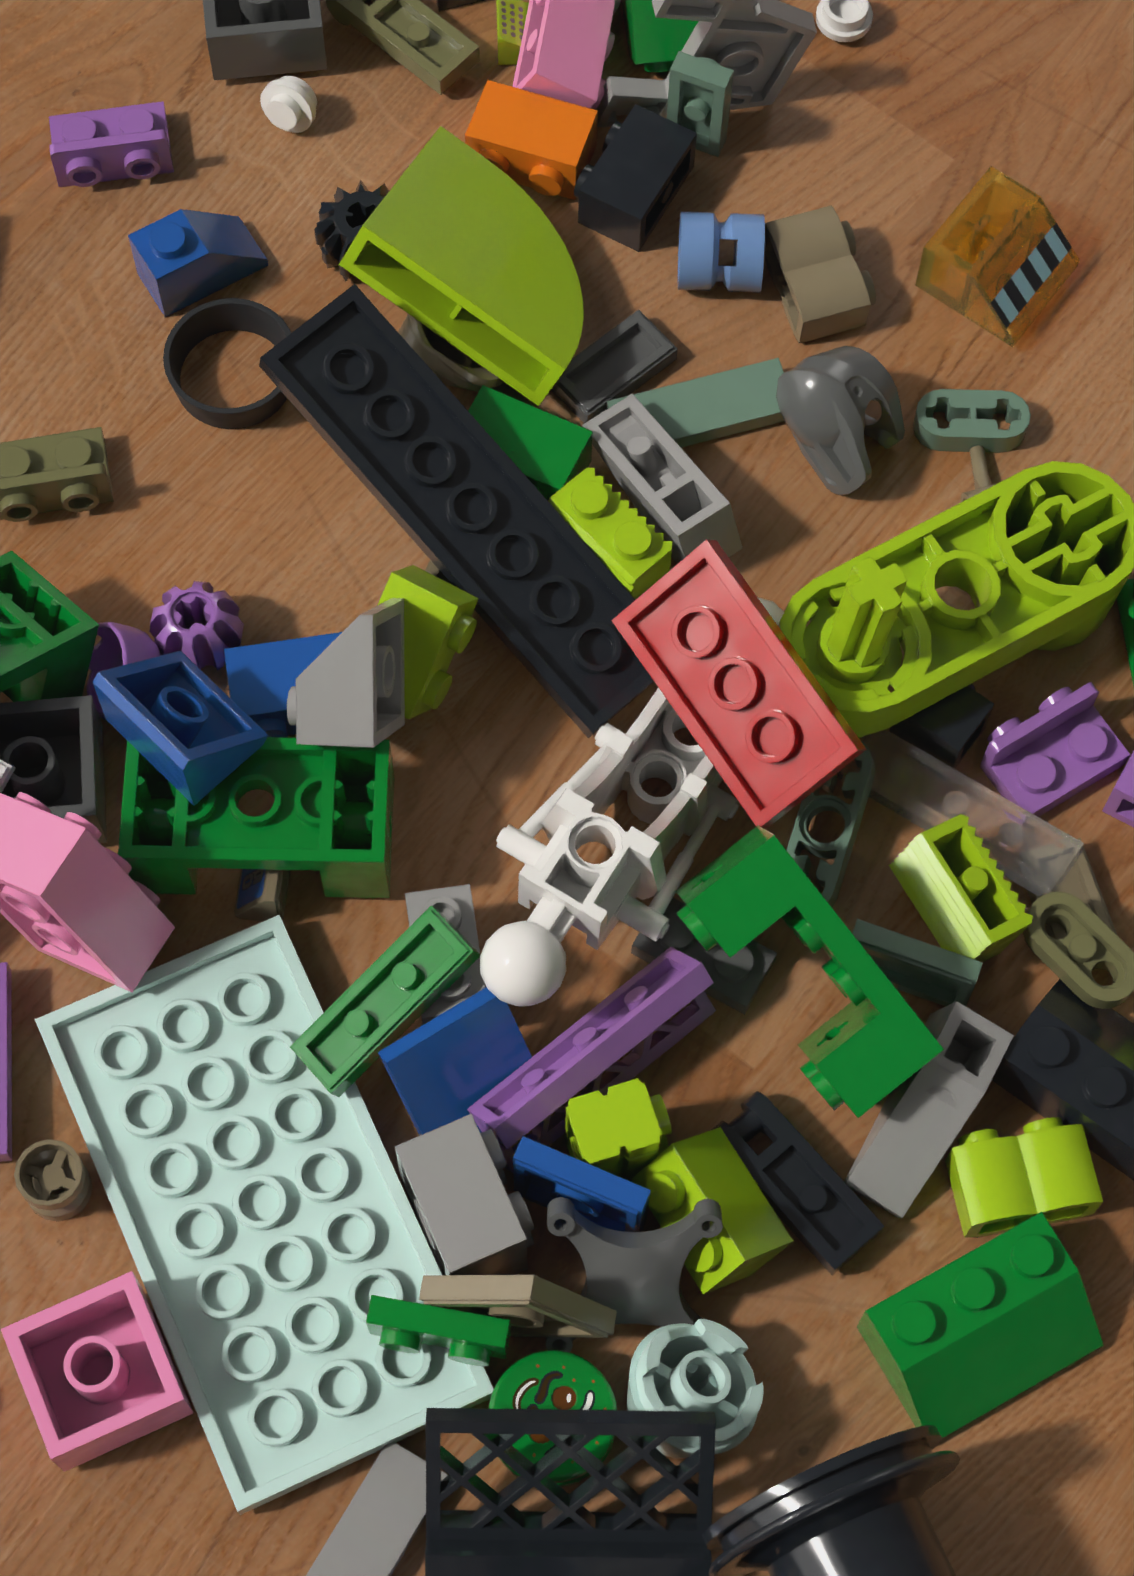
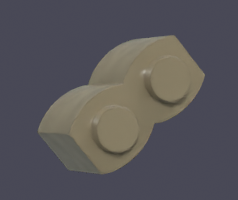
[764,205,876,343]

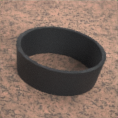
[163,298,291,429]

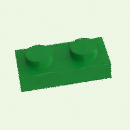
[366,1295,511,1366]

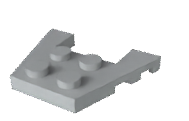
[595,0,817,127]

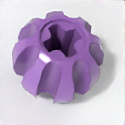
[149,581,244,670]

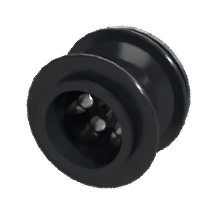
[701,1425,960,1576]

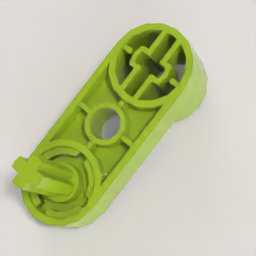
[778,461,1134,738]

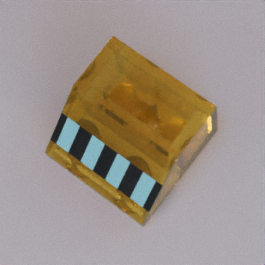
[915,166,1080,347]

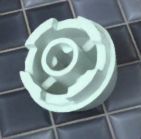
[627,1319,764,1459]

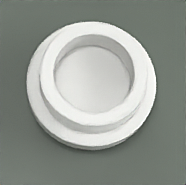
[816,0,873,42]
[260,76,317,133]

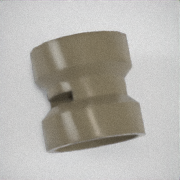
[14,1139,93,1222]

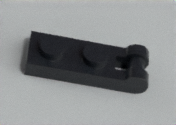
[711,1091,884,1276]

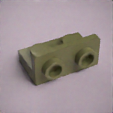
[0,427,114,522]

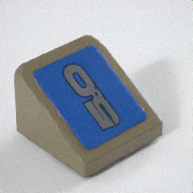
[234,869,291,921]

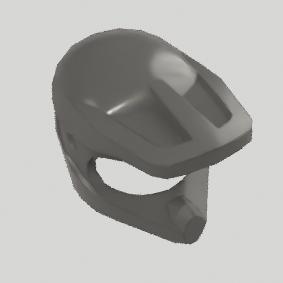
[776,346,905,495]

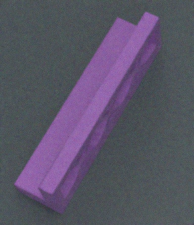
[467,947,716,1173]

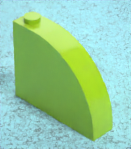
[339,126,584,406]

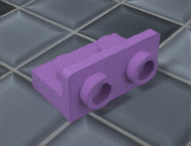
[49,101,174,187]
[980,682,1130,826]

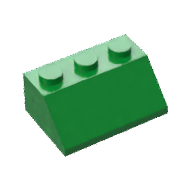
[857,1212,1104,1439]

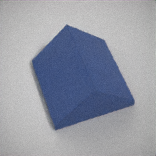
[93,651,269,805]

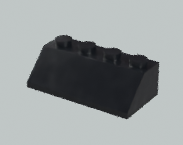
[992,979,1134,1181]

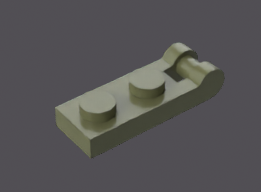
[326,0,480,95]

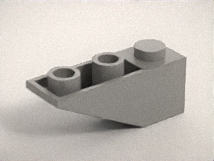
[844,1001,1014,1219]

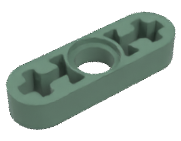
[787,741,875,908]

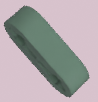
[913,389,1031,453]

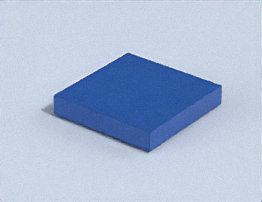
[378,987,532,1136]
[513,1136,651,1232]

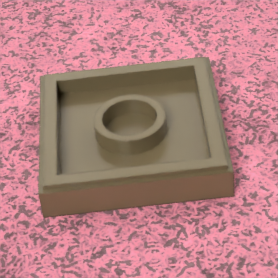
[419,1275,617,1338]

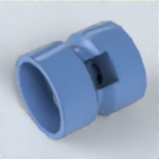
[677,212,765,292]

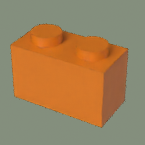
[465,80,598,200]

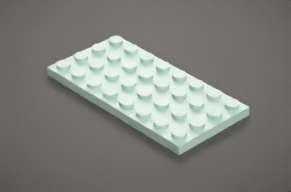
[35,915,494,1515]

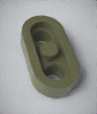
[1023,892,1134,1009]

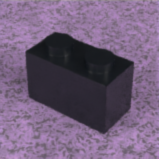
[574,104,697,252]

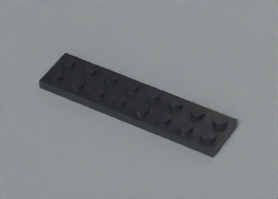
[259,284,654,738]

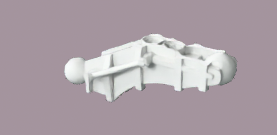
[480,597,784,1007]

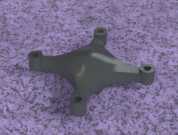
[546,1197,723,1352]

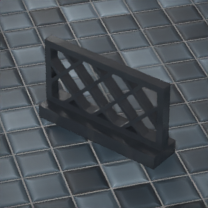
[425,1408,716,1576]

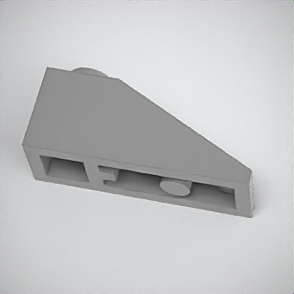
[582,394,742,564]

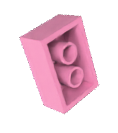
[0,792,175,993]

